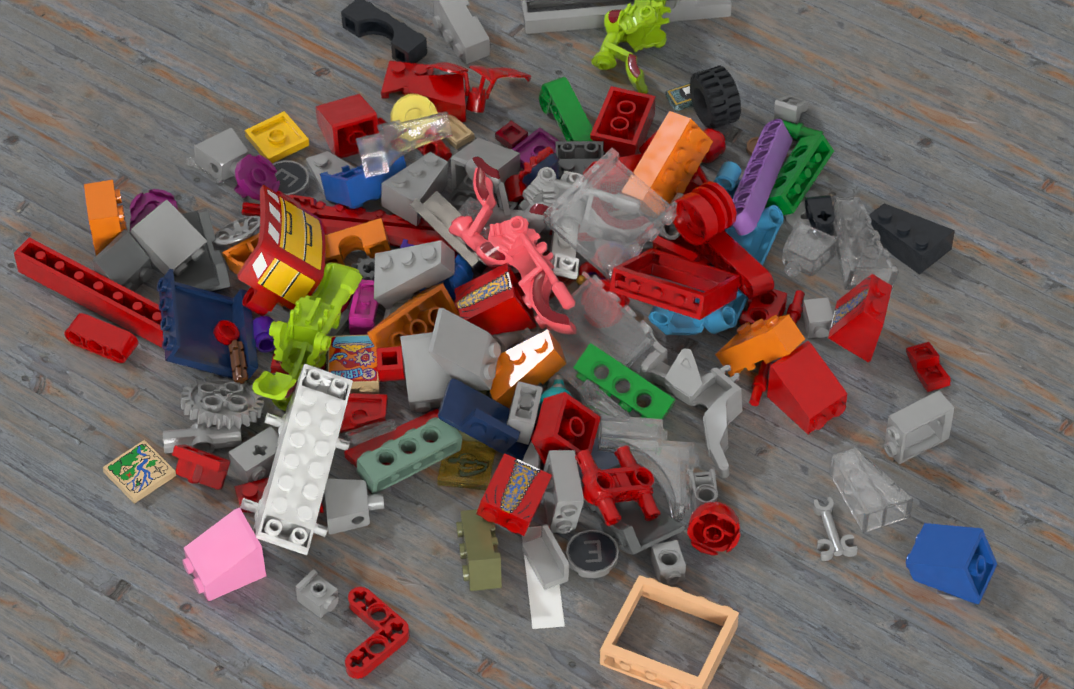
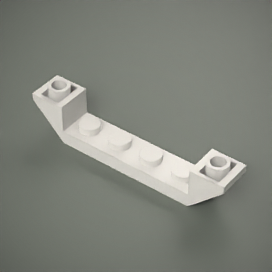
[550,170,586,279]

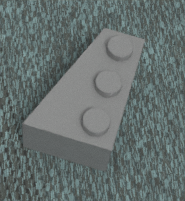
[432,0,490,64]

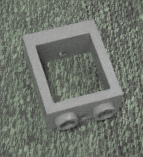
[884,390,955,464]
[543,450,584,534]

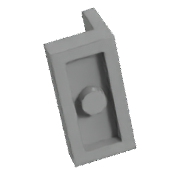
[522,524,569,590]

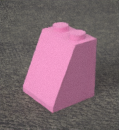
[182,507,266,602]

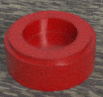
[213,320,240,345]

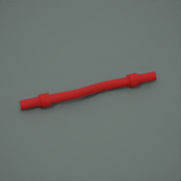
[749,290,805,406]

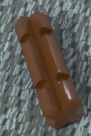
[229,340,248,384]

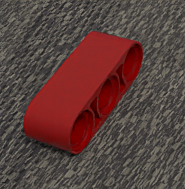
[64,313,139,363]

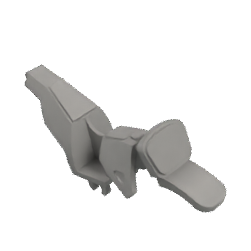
[640,325,743,478]

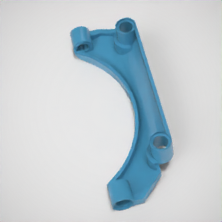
[648,161,784,335]

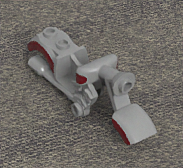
[465,156,652,247]

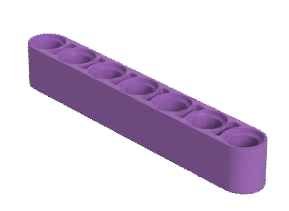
[732,119,792,236]

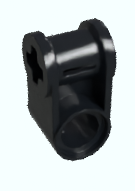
[805,195,835,240]

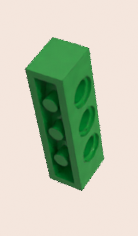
[765,133,834,215]
[573,343,676,427]

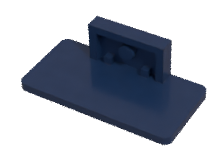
[438,378,537,461]

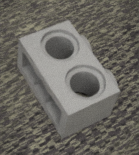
[507,381,543,445]

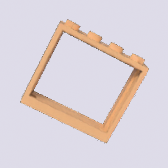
[600,575,739,689]

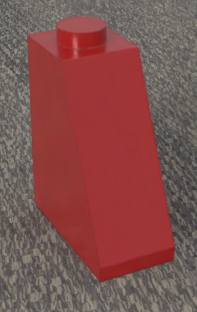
[404,74,466,122]

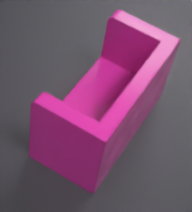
[349,280,380,335]

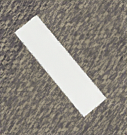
[522,526,565,629]

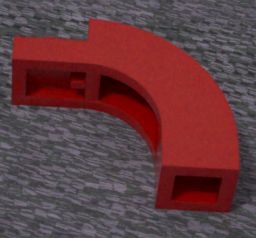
[376,346,406,382]

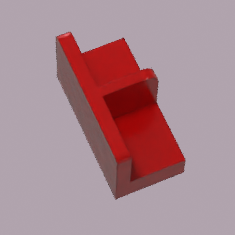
[172,444,231,490]

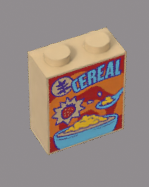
[328,335,380,394]

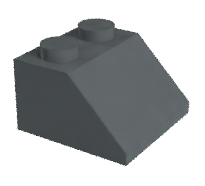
[92,229,153,292]

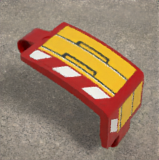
[237,185,326,316]

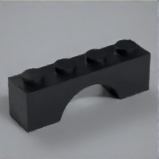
[341,0,427,63]

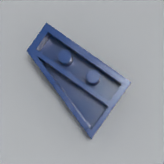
[320,152,406,209]

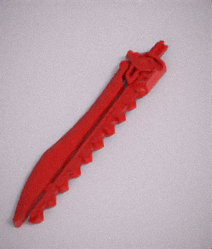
[241,194,490,247]

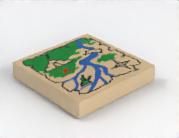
[103,440,176,504]

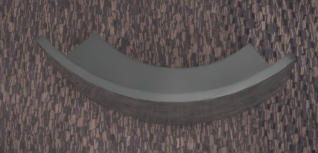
[163,208,230,291]
[581,464,687,555]

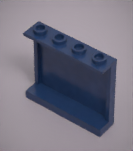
[157,269,258,381]

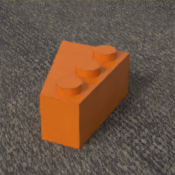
[715,314,805,377]
[490,330,567,409]

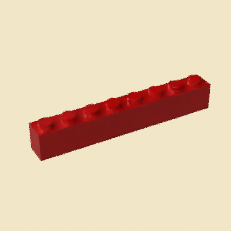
[14,237,163,348]

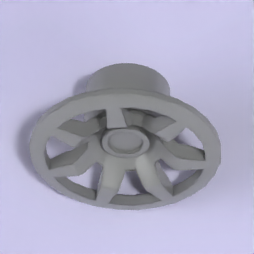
[214,216,260,247]

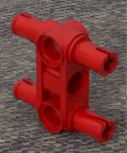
[575,445,661,526]

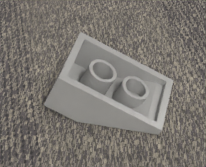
[428,308,501,391]

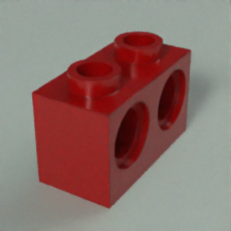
[739,289,788,325]

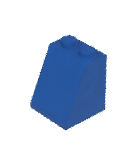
[906,523,997,604]

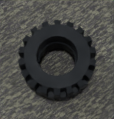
[690,65,741,129]

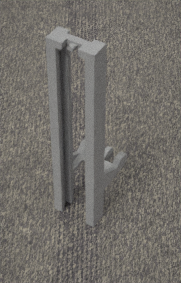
[520,0,732,34]

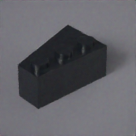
[865,203,955,275]

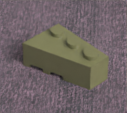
[456,509,502,591]

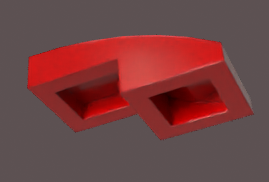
[906,342,951,392]

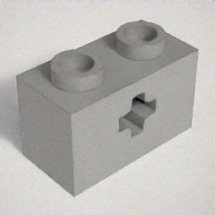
[228,426,279,483]

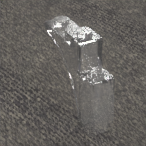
[356,112,453,178]
[598,415,699,521]

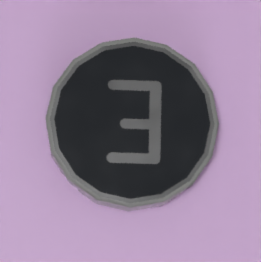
[273,161,309,196]
[566,530,619,579]

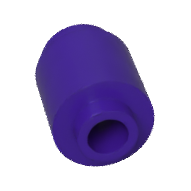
[253,316,275,353]

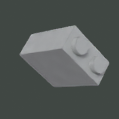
[130,199,207,276]

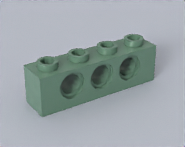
[357,417,462,494]

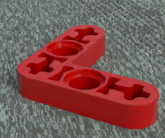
[345,587,410,679]

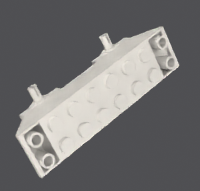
[240,364,353,555]

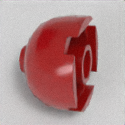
[687,501,741,555]

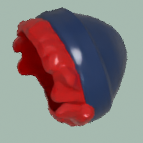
[518,146,560,187]

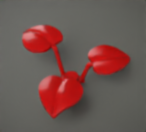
[426,62,531,113]

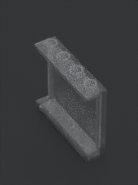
[544,148,677,279]
[521,271,656,405]

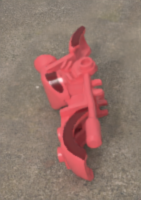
[449,168,576,335]

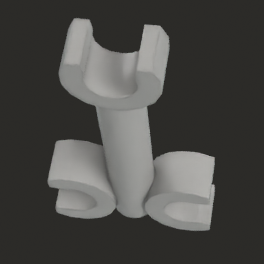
[813,497,858,561]

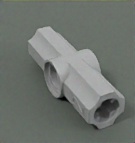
[163,422,242,454]

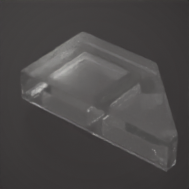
[345,419,397,445]

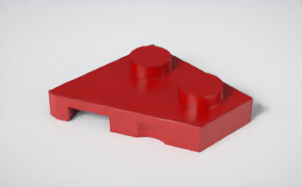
[381,61,435,99]

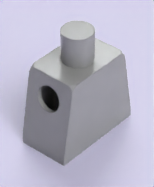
[194,128,249,181]
[325,479,384,534]

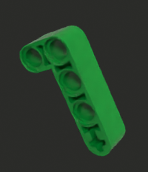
[539,77,593,141]

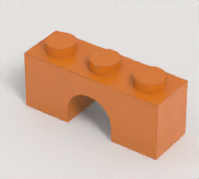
[325,218,391,266]

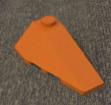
[367,283,460,348]

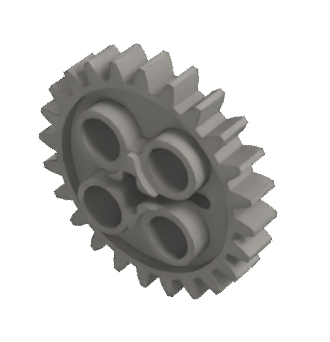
[180,376,264,430]

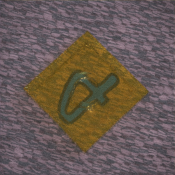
[437,441,496,490]

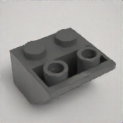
[556,141,603,187]

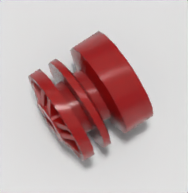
[671,181,737,246]

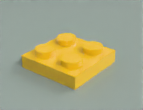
[244,111,309,163]

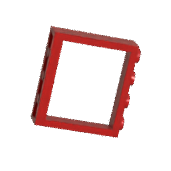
[609,248,741,320]

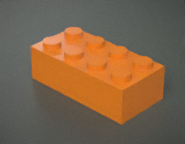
[621,111,713,220]

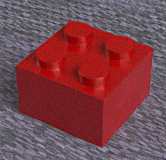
[532,392,601,465]

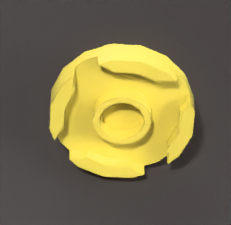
[391,94,438,141]

